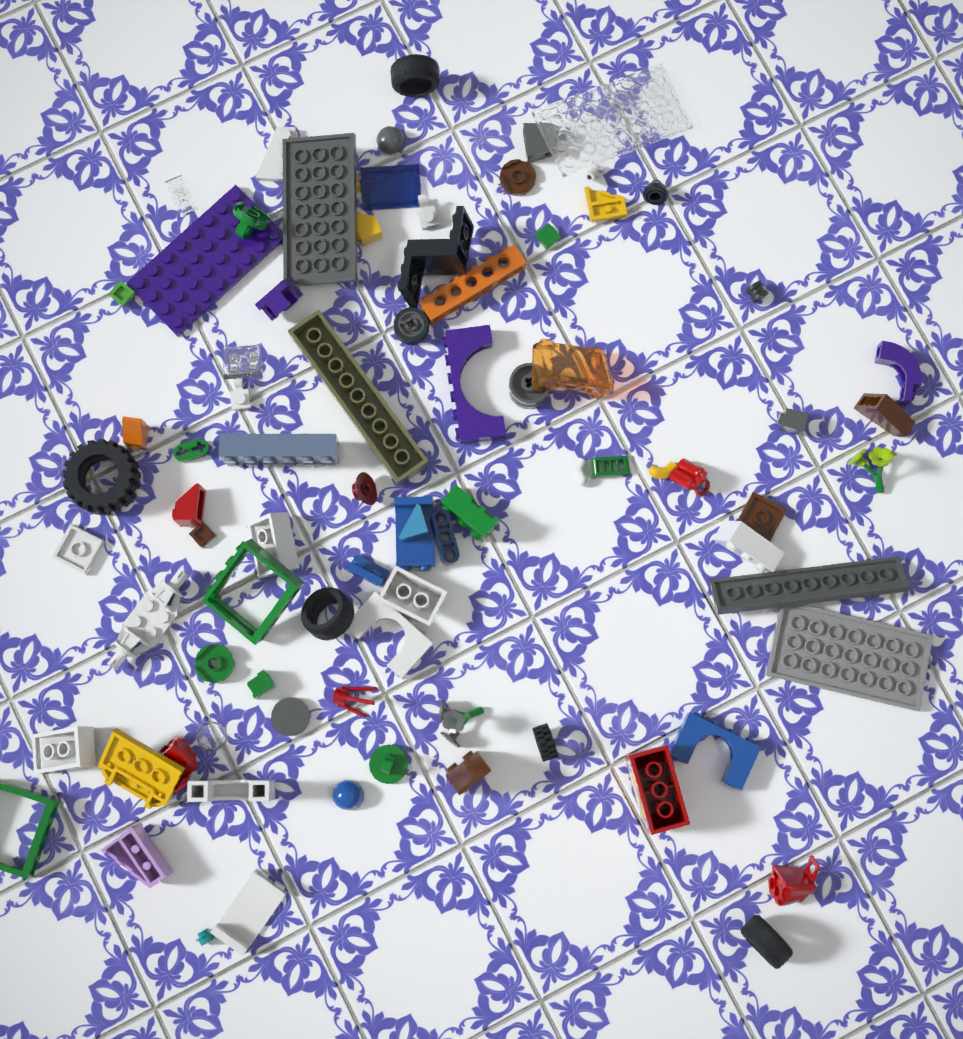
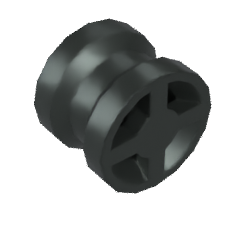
[745,280,769,303]

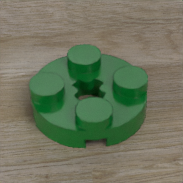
[195,644,235,684]

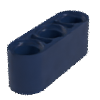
[430,509,460,566]

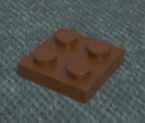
[737,492,787,542]

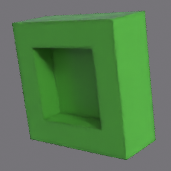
[108,280,136,308]

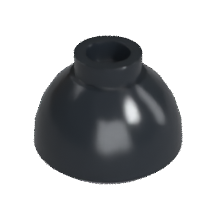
[643,180,668,205]

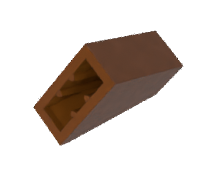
[854,393,915,437]

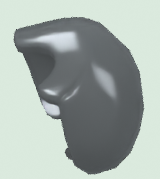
[376,126,405,155]

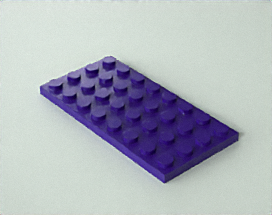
[126,184,283,337]

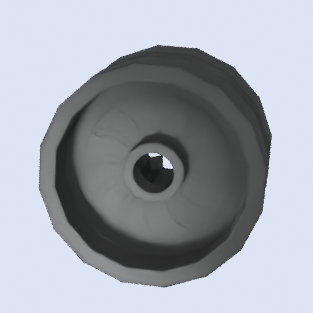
[508,363,551,409]

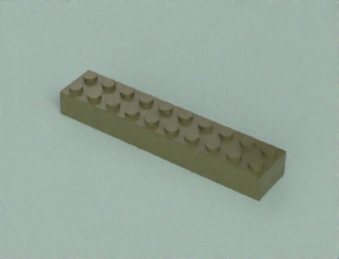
[288,310,429,487]

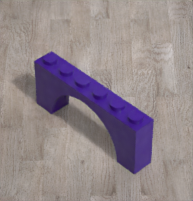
[442,325,506,444]

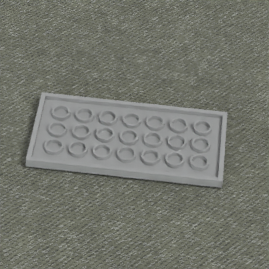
[765,605,934,712]

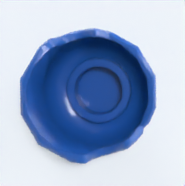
[332,780,364,811]

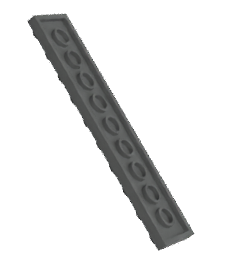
[709,556,910,615]

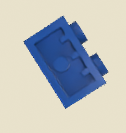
[345,555,389,588]

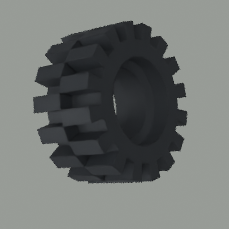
[532,723,558,762]

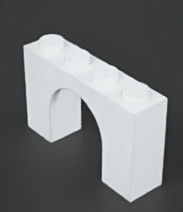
[347,591,433,679]
[187,780,275,802]

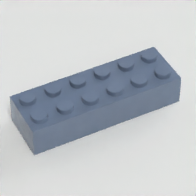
[219,434,339,467]

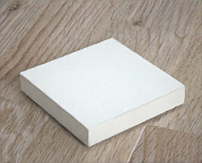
[51,524,105,575]

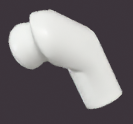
[572,458,589,487]

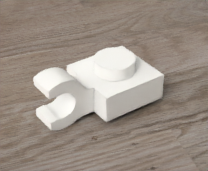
[416,194,440,229]
[230,376,252,411]

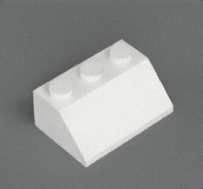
[247,512,300,579]
[377,565,448,626]

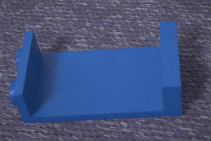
[394,496,435,571]

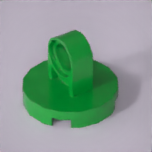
[233,202,270,239]
[369,744,408,784]

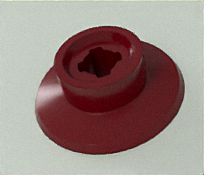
[352,472,377,505]

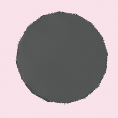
[271,697,311,736]

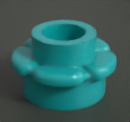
[196,928,216,946]

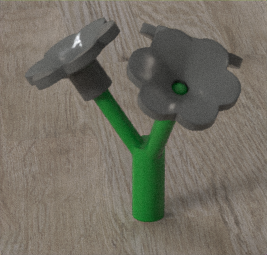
[439,699,484,748]

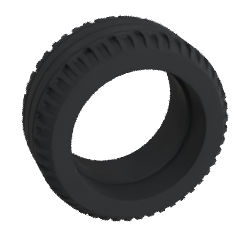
[390,54,440,97]
[301,587,354,641]
[741,915,793,969]

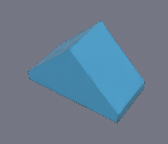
[398,504,428,542]

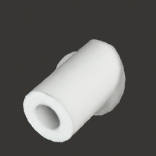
[585,164,605,182]

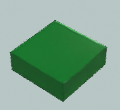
[535,223,561,250]

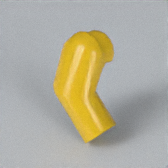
[649,461,677,480]

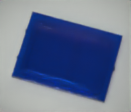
[360,164,422,211]

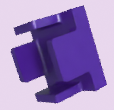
[255,276,303,321]

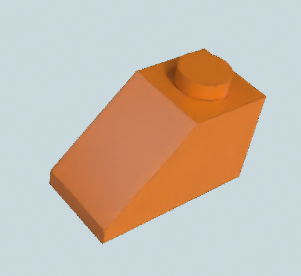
[122,416,150,451]

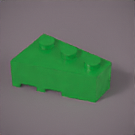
[441,485,499,542]

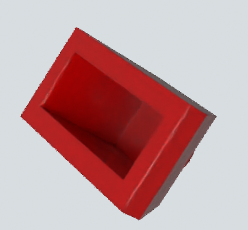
[172,483,206,527]

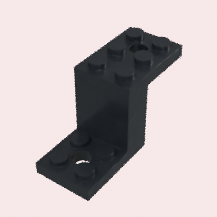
[397,206,474,308]

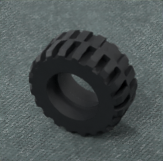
[62,439,141,515]

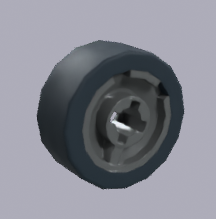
[394,307,429,345]

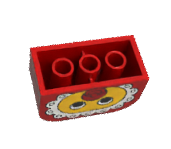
[625,745,690,835]

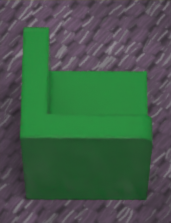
[247,669,277,700]

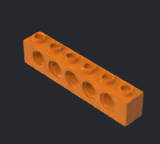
[419,245,526,326]

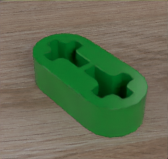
[173,439,210,463]

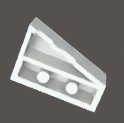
[712,521,785,573]

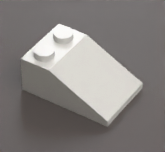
[32,726,96,774]

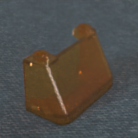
[532,339,614,399]

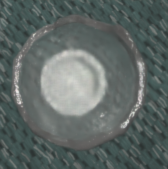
[196,721,228,752]

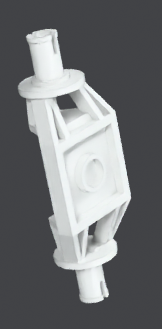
[107,569,189,670]

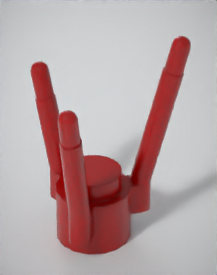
[333,686,377,717]

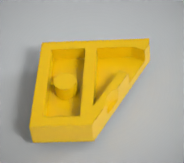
[584,186,627,223]

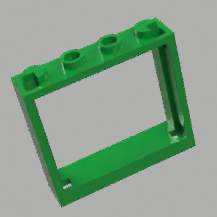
[202,538,305,645]
[0,781,61,879]

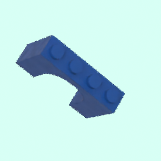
[669,711,761,791]

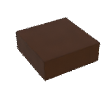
[189,521,217,548]

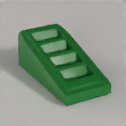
[590,455,631,479]

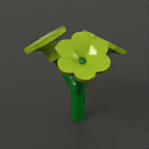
[847,447,897,493]

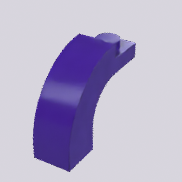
[875,340,922,406]

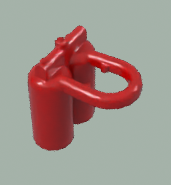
[669,458,710,496]

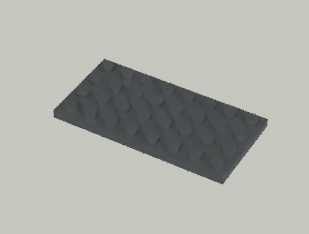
[282,133,358,286]

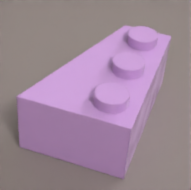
[100,823,174,888]

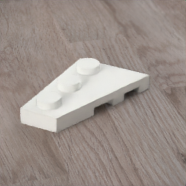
[255,126,296,182]

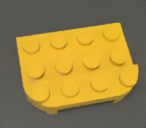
[98,728,185,809]

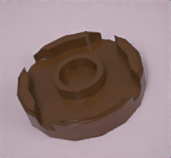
[499,159,536,196]

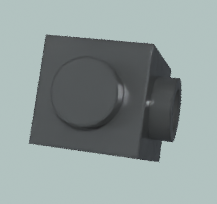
[777,408,809,435]

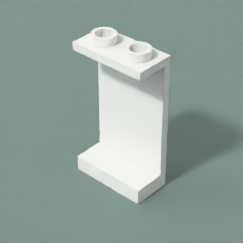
[210,869,288,956]

